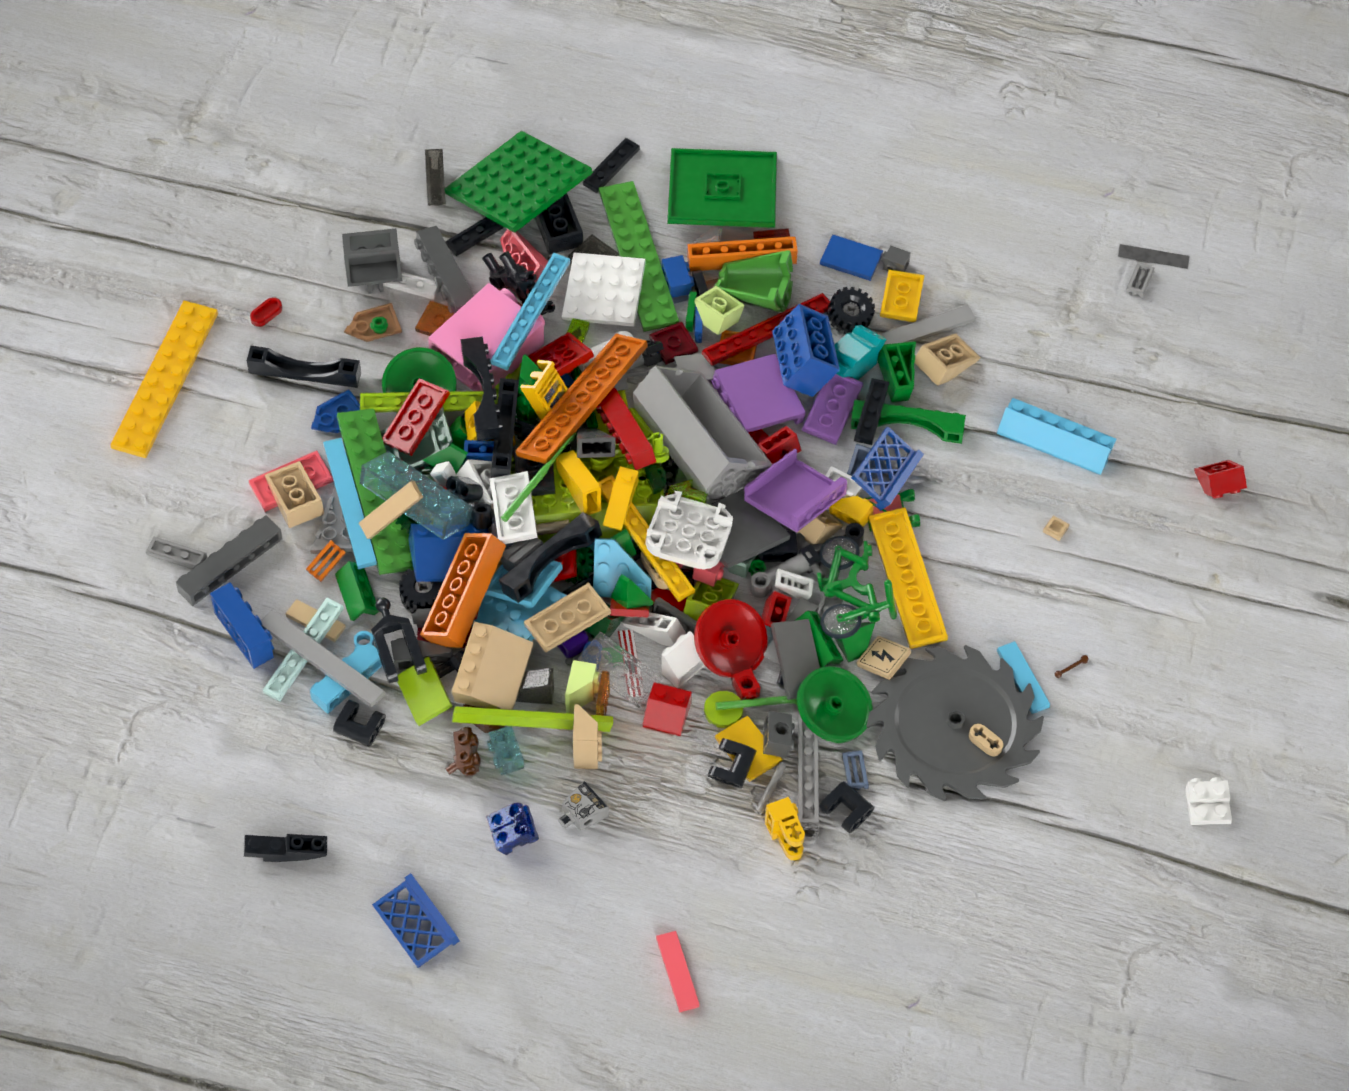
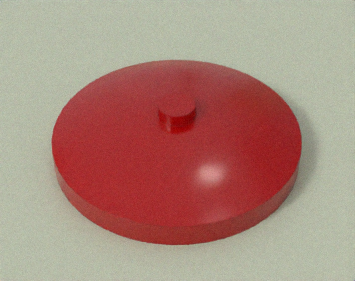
[694,599,768,678]

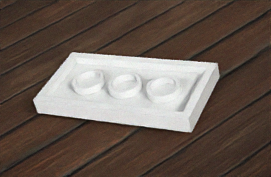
[490,471,538,544]

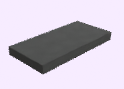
[771,619,820,700]

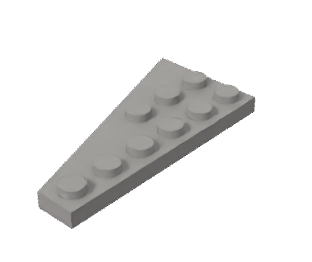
[310,454,353,554]

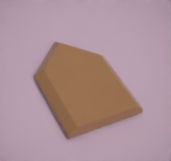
[344,303,402,342]

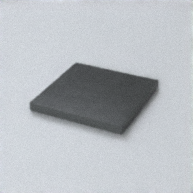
[710,489,790,569]

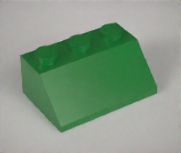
[516,354,547,420]

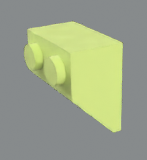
[694,286,744,335]
[565,660,600,713]

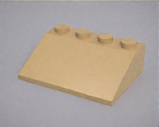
[452,622,534,710]

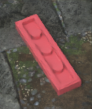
[656,931,699,1013]

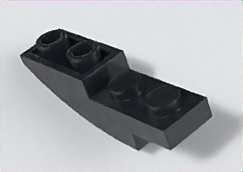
[243,834,327,862]

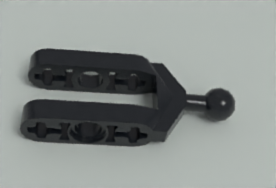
[371,597,427,684]

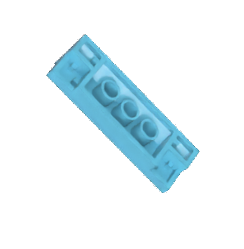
[997,398,1116,475]

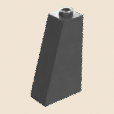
[577,428,615,458]

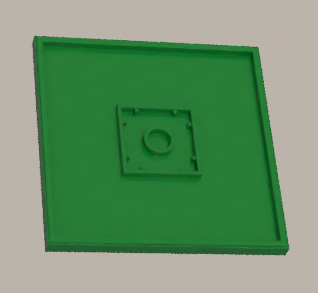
[667,148,777,228]

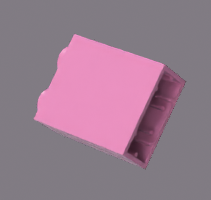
[428,283,545,391]

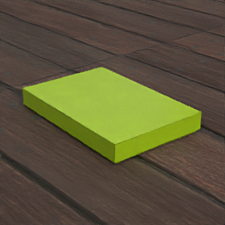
[397,657,453,726]

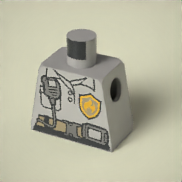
[558,781,609,830]

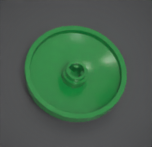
[382,347,457,414]
[797,666,873,743]

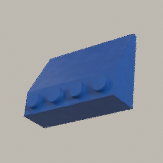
[408,524,489,582]

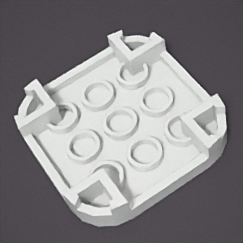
[645,491,733,569]

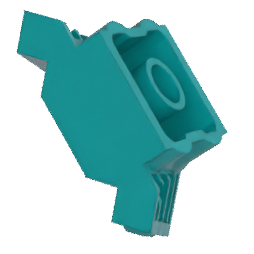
[834,325,887,380]

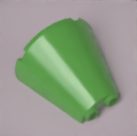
[714,250,793,312]

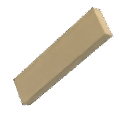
[359,481,423,539]

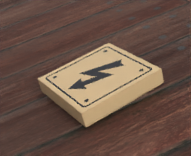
[856,636,911,680]

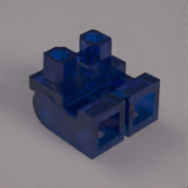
[486,803,539,855]

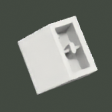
[661,631,705,688]

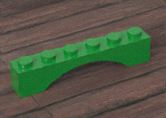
[851,400,966,444]

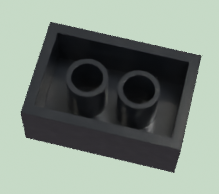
[535,193,583,255]

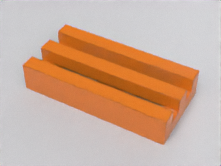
[306,540,346,582]

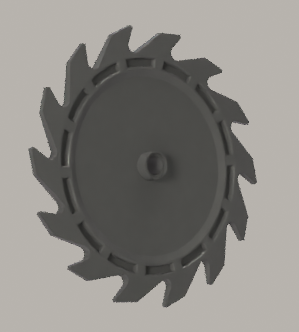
[866,645,1044,801]

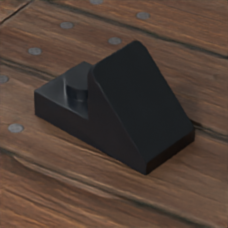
[642,339,664,367]

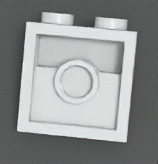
[1185,777,1232,825]

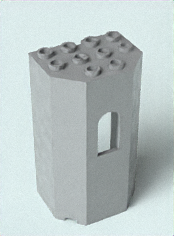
[633,365,772,504]

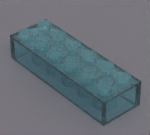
[359,451,472,540]

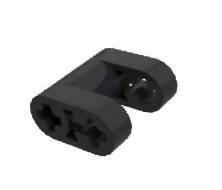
[333,700,386,747]
[707,738,757,788]
[819,781,875,833]

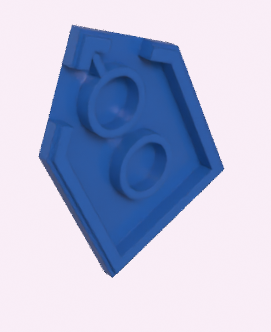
[311,389,360,433]

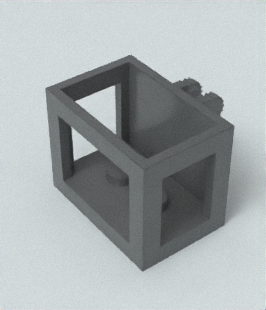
[342,228,402,294]

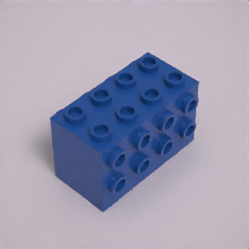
[772,304,840,397]

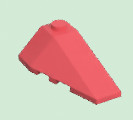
[500,229,548,293]

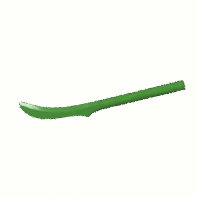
[501,432,577,522]
[715,696,797,710]

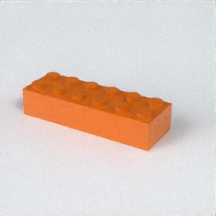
[420,533,506,648]

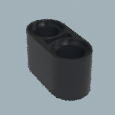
[446,476,483,501]

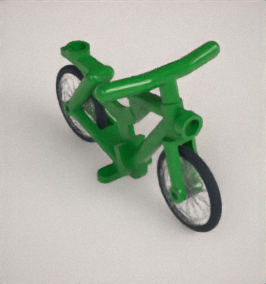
[817,536,897,639]

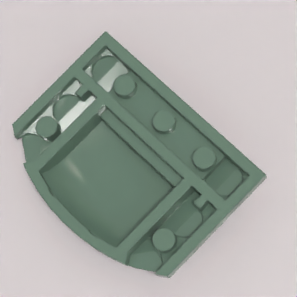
[380,406,453,472]

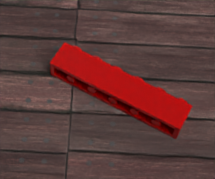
[595,387,656,470]

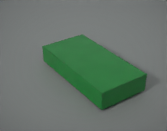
[686,291,697,332]

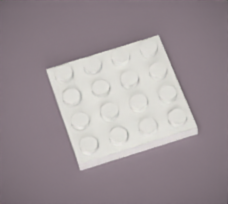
[562,253,646,327]

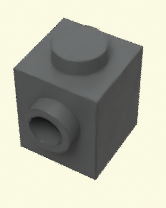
[881,245,911,272]

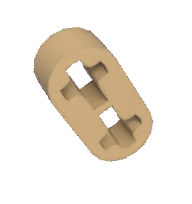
[969,724,1003,756]

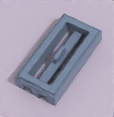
[842,750,869,790]

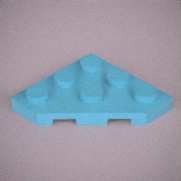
[593,538,652,599]

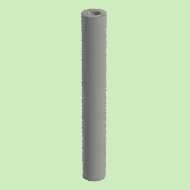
[755,762,787,815]

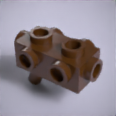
[445,727,481,776]

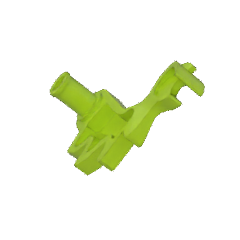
[589,432,669,470]

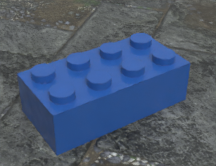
[210,582,274,669]

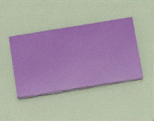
[802,374,864,445]

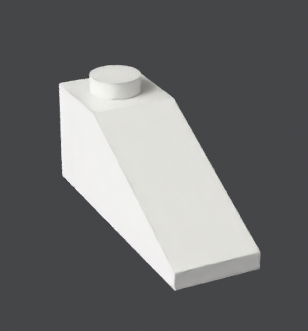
[623,612,686,647]

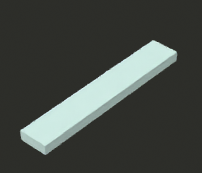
[263,598,344,702]

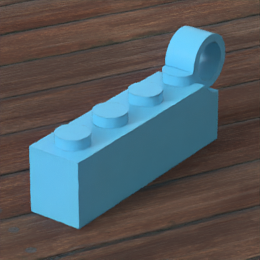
[310,631,382,714]

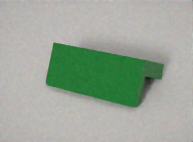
[335,561,379,621]
[796,610,844,668]

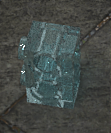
[486,726,524,775]

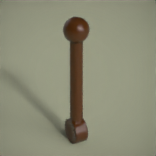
[1054,655,1089,678]

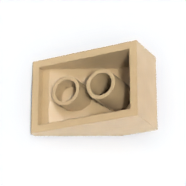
[914,333,981,386]
[265,461,324,528]

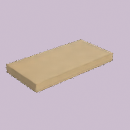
[524,583,611,652]

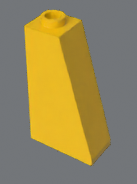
[556,450,601,515]

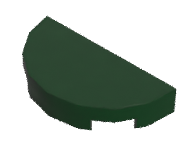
[642,464,667,495]

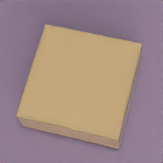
[1043,515,1070,541]

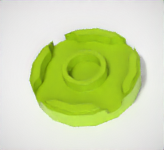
[704,691,743,728]

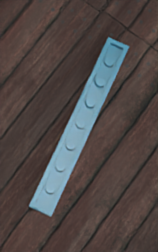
[491,253,570,371]
[323,438,377,569]

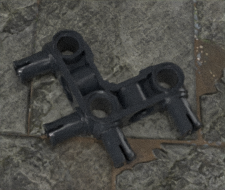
[482,251,555,315]

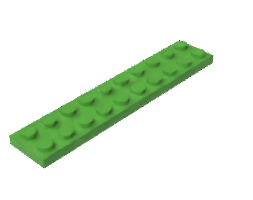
[599,181,679,332]
[337,409,413,575]

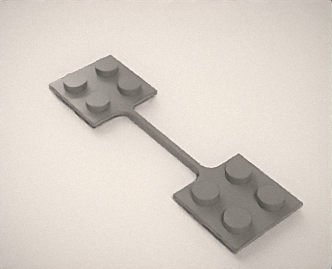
[584,354,715,391]

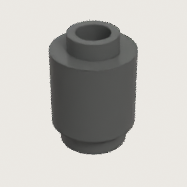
[413,608,432,628]

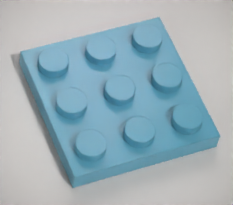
[485,561,563,608]

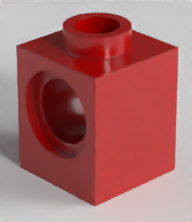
[732,668,760,700]

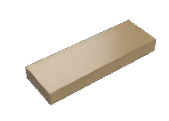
[286,599,346,642]

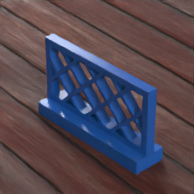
[851,427,924,511]
[372,873,460,968]

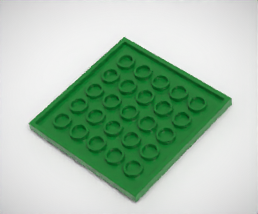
[444,130,593,233]

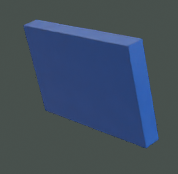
[820,234,883,281]

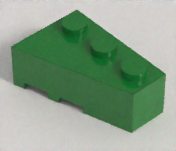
[877,341,916,402]

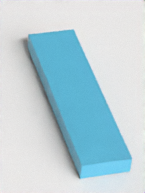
[997,641,1050,714]

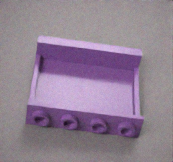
[712,354,806,432]
[744,449,847,533]

